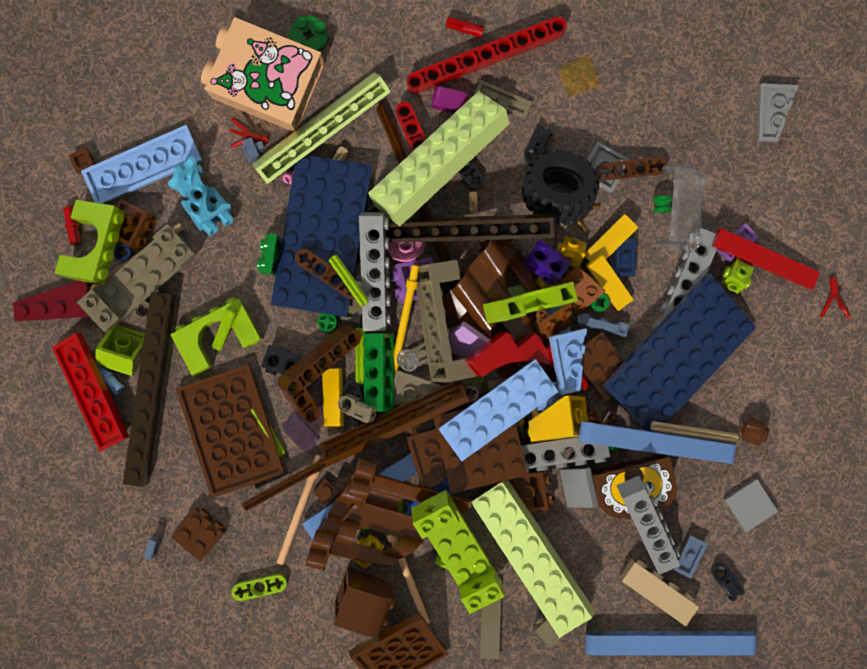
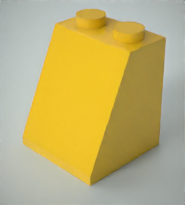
[528,395,588,442]

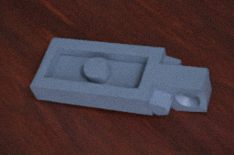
[573,313,629,337]

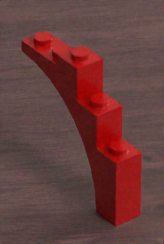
[465,332,589,391]

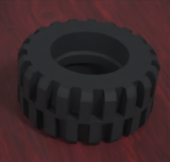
[522,150,600,225]

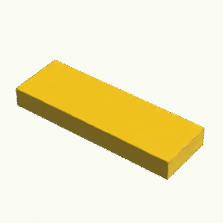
[584,214,639,262]
[585,254,634,311]
[322,368,344,426]

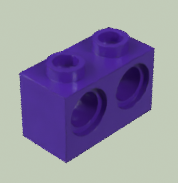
[523,239,571,286]

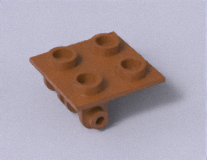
[556,265,606,314]
[536,303,572,342]

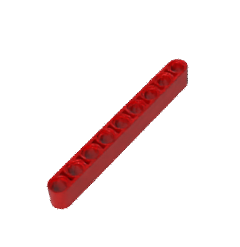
[406,17,567,94]

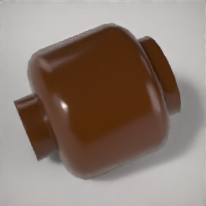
[739,417,770,445]

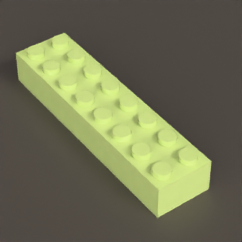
[368,91,510,226]
[471,480,595,638]

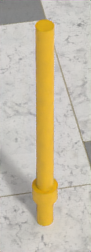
[394,264,420,376]

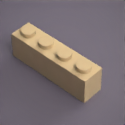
[619,559,699,626]

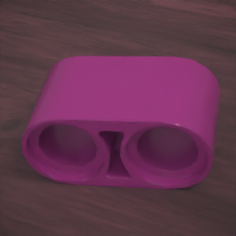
[430,86,470,113]

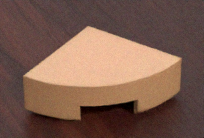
[469,191,478,214]

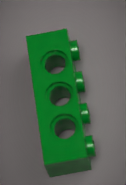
[363,333,394,412]

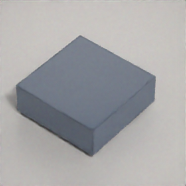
[144,536,161,560]

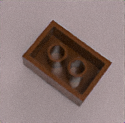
[581,332,624,402]

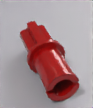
[445,17,484,38]
[62,206,81,245]

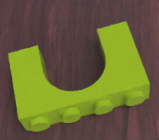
[55,200,125,285]
[483,282,578,324]
[170,297,263,375]

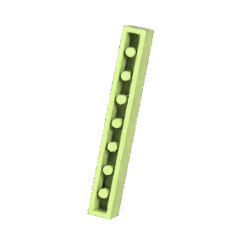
[252,72,390,184]

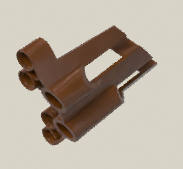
[442,239,541,379]
[305,458,471,571]

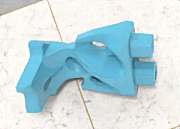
[167,156,233,236]

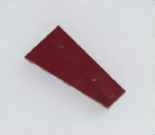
[13,281,90,321]

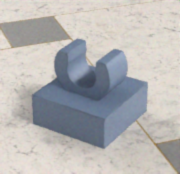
[242,138,265,163]

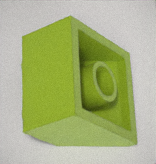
[96,325,145,376]

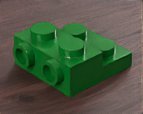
[257,234,282,277]

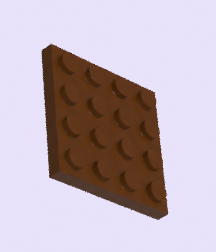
[433,408,528,494]
[348,612,449,669]

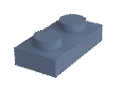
[673,534,708,578]

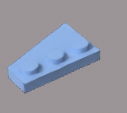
[549,328,587,395]

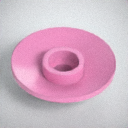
[387,242,425,262]

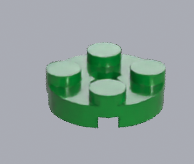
[289,16,328,51]

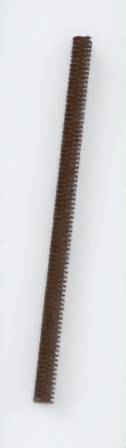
[376,104,455,283]
[241,459,327,512]

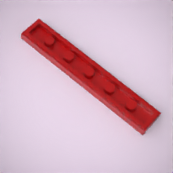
[711,228,820,290]

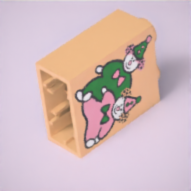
[201,17,325,132]

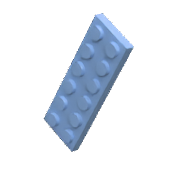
[81,125,203,204]
[438,359,559,461]

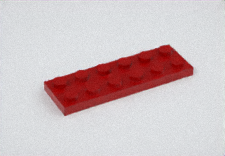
[52,332,129,452]

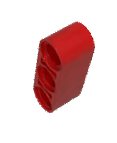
[396,102,426,152]

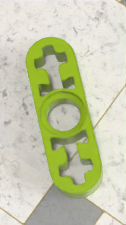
[232,573,288,601]

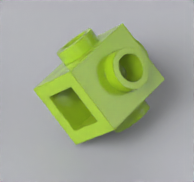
[721,259,754,294]

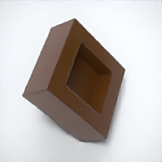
[68,148,95,174]
[313,478,340,505]

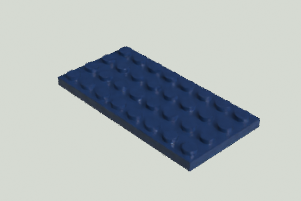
[271,155,373,318]
[602,273,756,432]

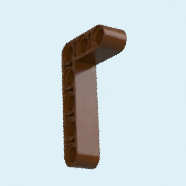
[278,325,361,423]

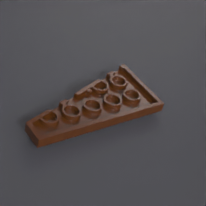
[406,418,524,489]

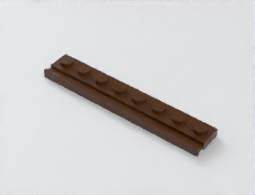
[320,380,469,467]

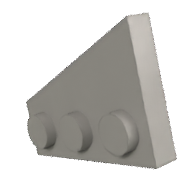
[757,83,799,143]

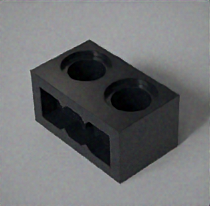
[261,345,303,375]

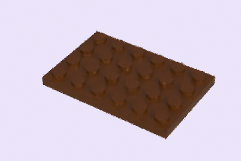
[176,364,285,498]

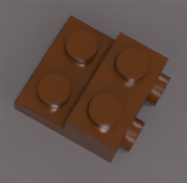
[116,198,157,251]
[509,470,555,512]
[171,507,226,562]

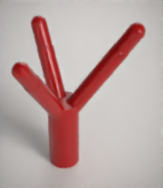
[230,118,268,147]
[820,278,851,319]

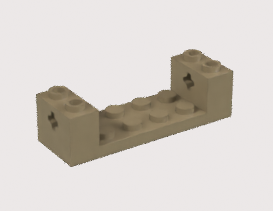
[77,224,198,332]
[416,260,476,382]

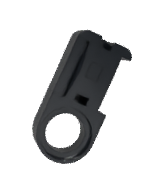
[524,125,553,163]
[711,562,745,601]

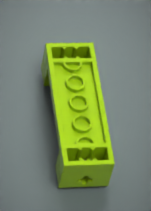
[411,490,505,614]

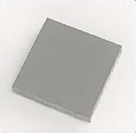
[587,141,630,194]
[560,467,598,508]
[723,479,778,532]

